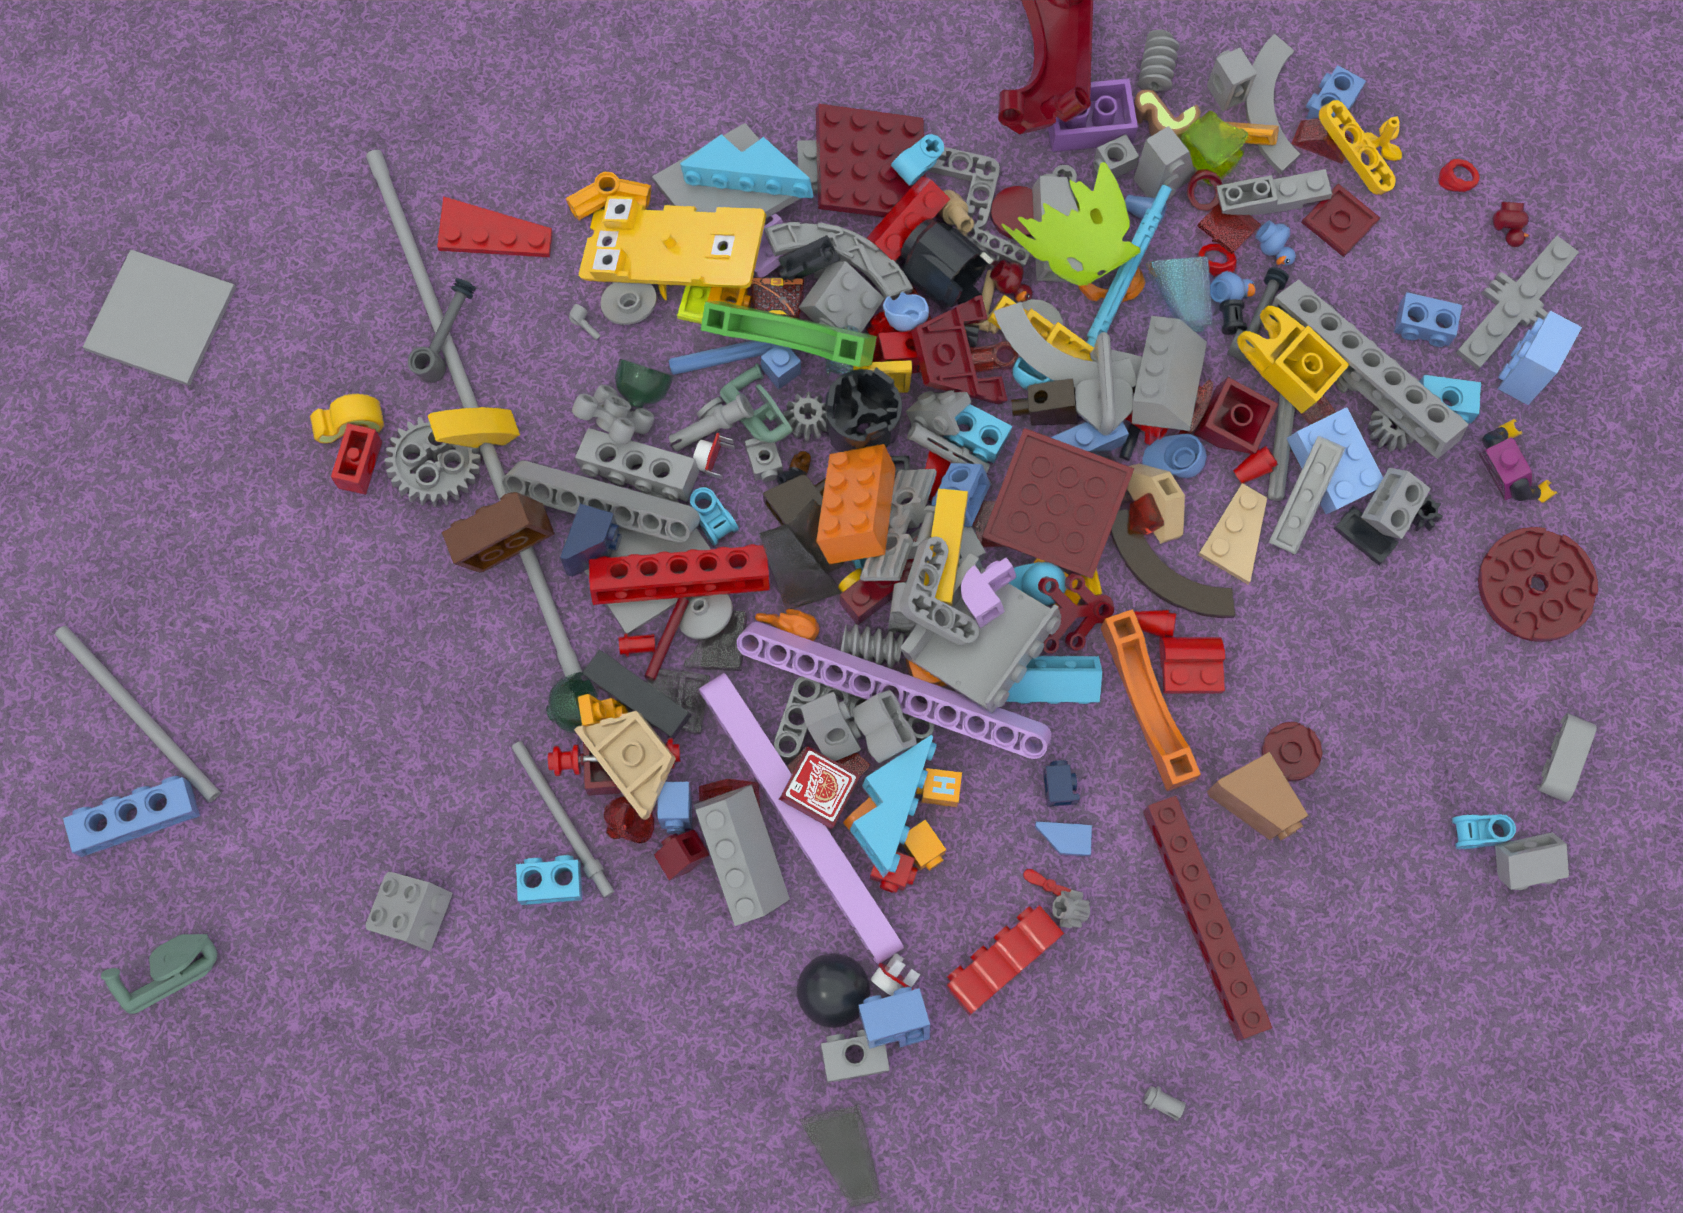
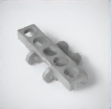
[970,227,1030,270]

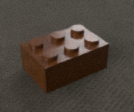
[441,492,555,573]

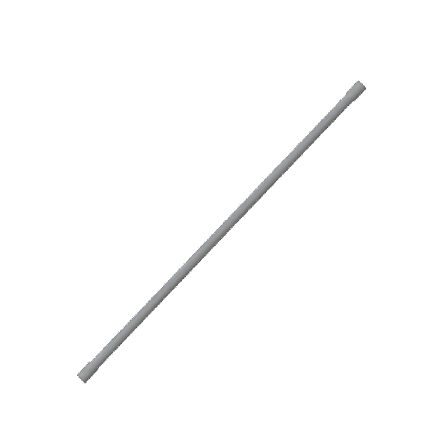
[366,150,582,680]

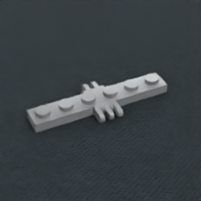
[1456,235,1579,370]

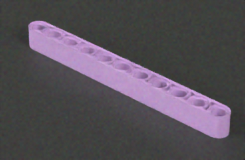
[737,622,1052,759]
[699,673,904,965]

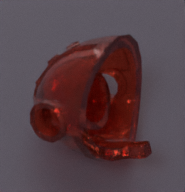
[603,796,654,844]

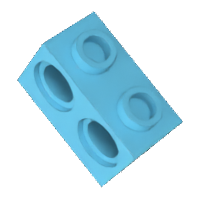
[944,404,1012,463]
[516,855,582,905]

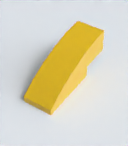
[428,407,520,448]

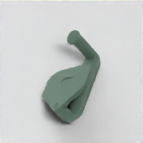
[720,363,793,443]
[101,934,217,1014]

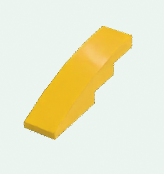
[987,295,1094,361]

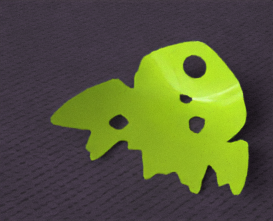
[1001,162,1141,286]

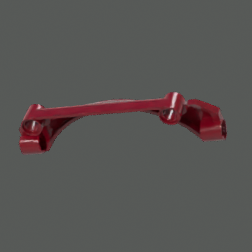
[998,0,1093,135]

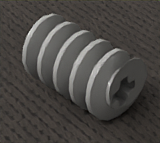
[1137,29,1180,92]
[841,624,905,669]

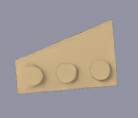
[1198,483,1267,585]

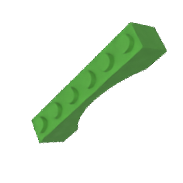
[701,301,877,367]

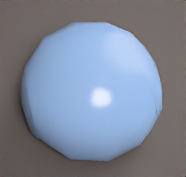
[883,292,929,332]

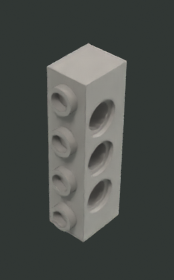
[575,428,699,501]

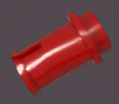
[618,633,655,657]

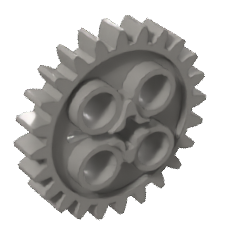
[385,417,481,507]

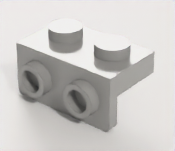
[906,390,971,435]

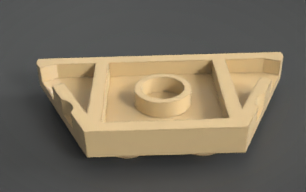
[574,711,676,820]

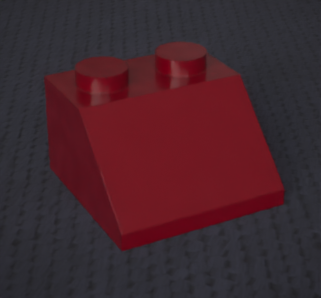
[1194,377,1278,454]

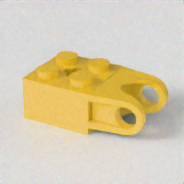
[1237,306,1350,414]

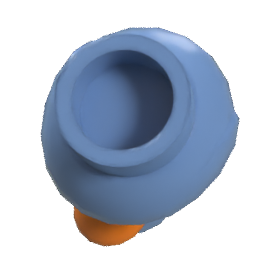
[1255,220,1296,266]
[1209,271,1255,304]

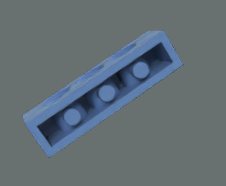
[63,776,200,857]

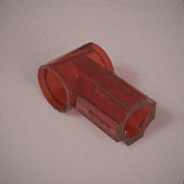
[970,341,1018,373]

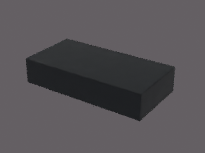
[1334,506,1399,566]

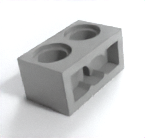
[1361,468,1431,539]

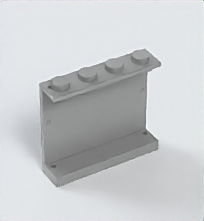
[900,553,1061,713]

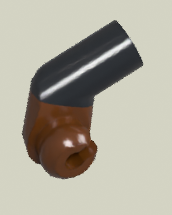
[776,451,811,485]

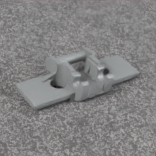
[860,469,937,581]

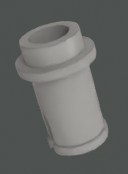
[1143,1086,1186,1121]

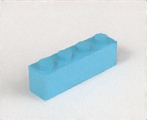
[1006,656,1102,704]

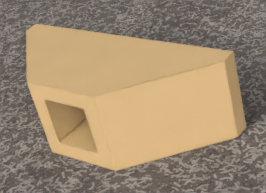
[1127,463,1185,544]

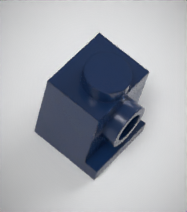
[1043,760,1080,807]

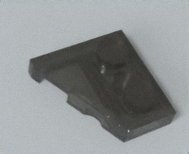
[684,611,747,671]

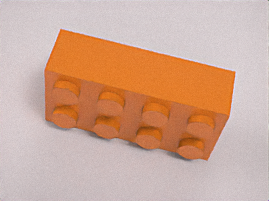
[816,444,896,564]

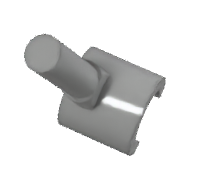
[569,304,601,341]

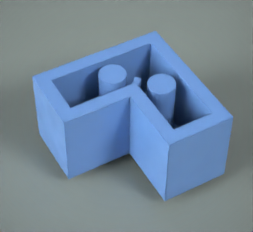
[859,987,930,1049]

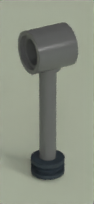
[1227,267,1289,366]
[408,278,477,383]

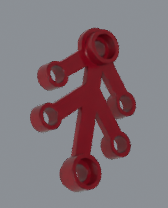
[1038,574,1114,654]

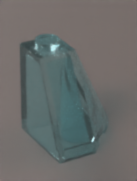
[1146,256,1212,332]

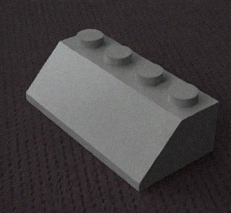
[1132,316,1207,431]
[693,785,790,926]

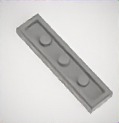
[1269,436,1346,554]

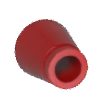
[1233,446,1278,484]
[1134,610,1176,637]

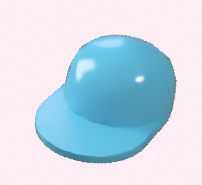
[1009,562,1066,606]

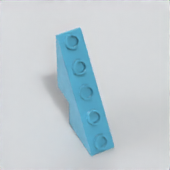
[680,134,814,198]
[850,735,937,877]

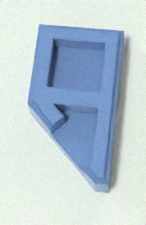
[1035,821,1092,857]

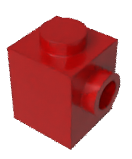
[870,852,918,893]

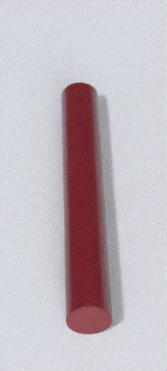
[644,597,689,681]

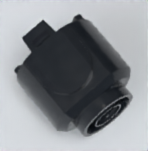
[900,218,1000,309]
[825,367,902,452]

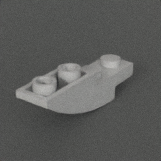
[1216,169,1332,215]

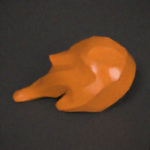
[755,609,819,641]

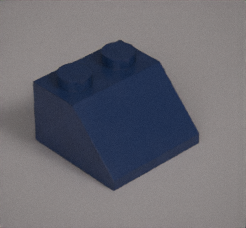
[560,503,622,577]

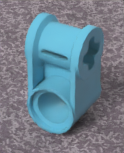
[891,134,944,186]
[690,487,739,546]
[1452,814,1516,849]

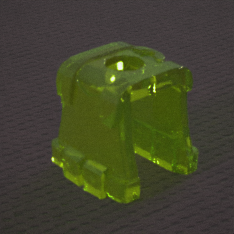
[1181,111,1248,186]

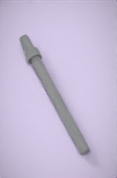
[511,741,615,898]

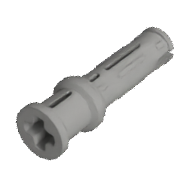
[669,393,754,452]

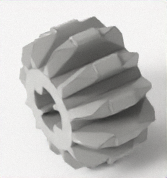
[784,391,827,442]
[1367,409,1415,452]

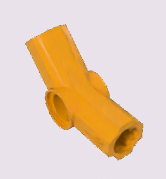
[566,172,652,221]

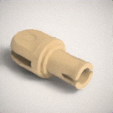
[938,189,974,233]

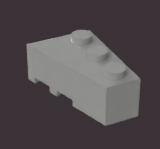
[1134,126,1195,200]

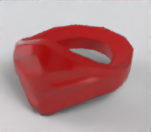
[1438,159,1480,192]
[1197,244,1237,277]

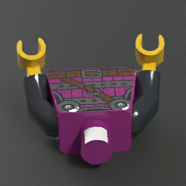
[1479,419,1557,503]

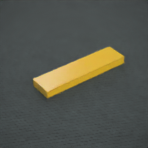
[924,489,968,606]

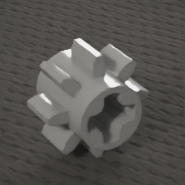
[1052,890,1090,928]

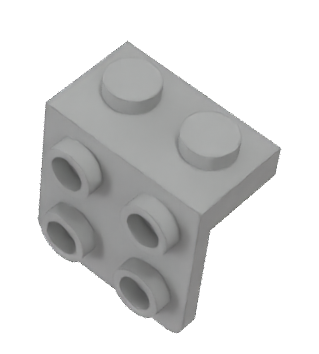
[365,872,453,951]

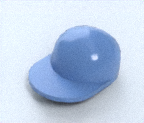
[1142,434,1207,478]

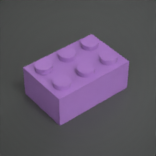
[1048,78,1138,152]

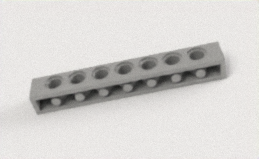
[1271,279,1469,459]

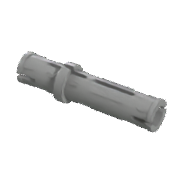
[907,422,990,473]

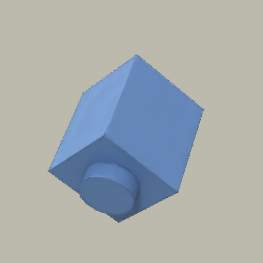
[761,345,801,389]

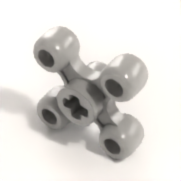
[572,384,654,444]

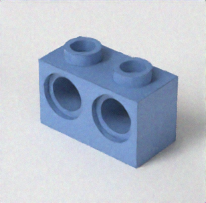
[1306,65,1366,130]
[1394,292,1462,347]
[931,463,991,527]
[658,782,692,834]

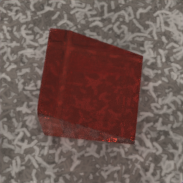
[1130,493,1164,535]

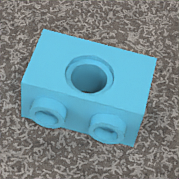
[1419,375,1481,424]

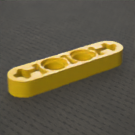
[1319,100,1396,195]

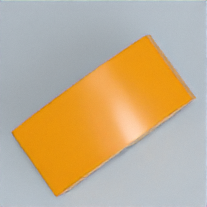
[578,694,628,727]

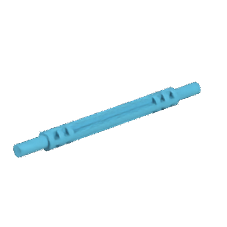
[1087,185,1172,347]

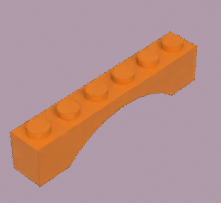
[1101,609,1201,791]

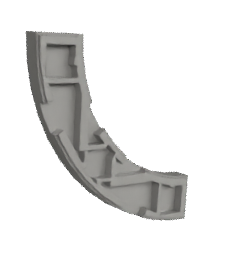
[1245,34,1300,175]
[764,222,913,300]
[993,302,1137,388]

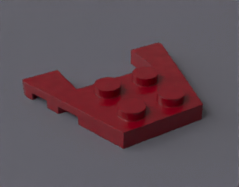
[911,295,1008,404]

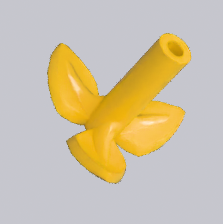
[1365,116,1402,161]

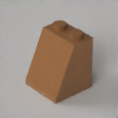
[1207,752,1309,841]

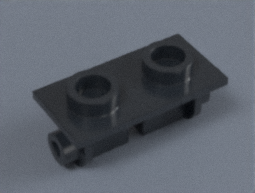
[778,235,841,281]

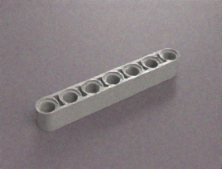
[502,461,700,543]

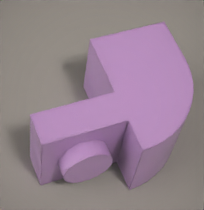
[961,557,1017,628]

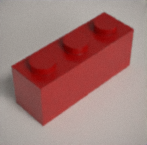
[867,176,950,261]

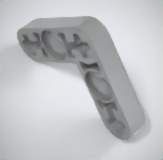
[928,147,1000,230]
[900,536,979,645]

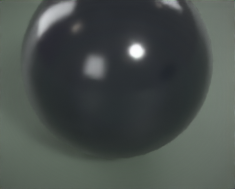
[797,953,870,1028]

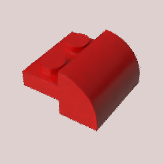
[1159,637,1226,694]

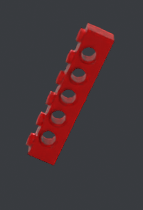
[589,544,770,605]

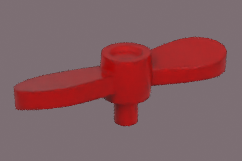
[1023,869,1071,897]

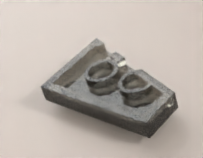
[798,1104,882,1207]

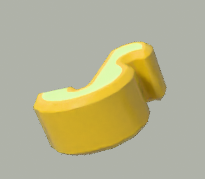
[310,394,384,443]

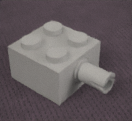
[799,261,885,333]

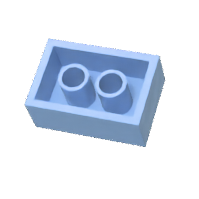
[1498,311,1582,405]
[1286,407,1383,514]

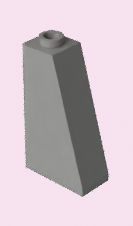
[1032,174,1099,282]

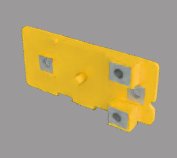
[579,196,766,288]

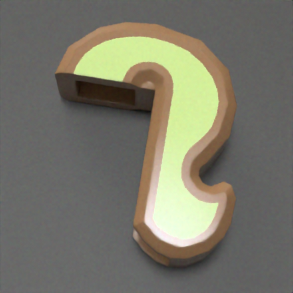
[1134,89,1201,142]

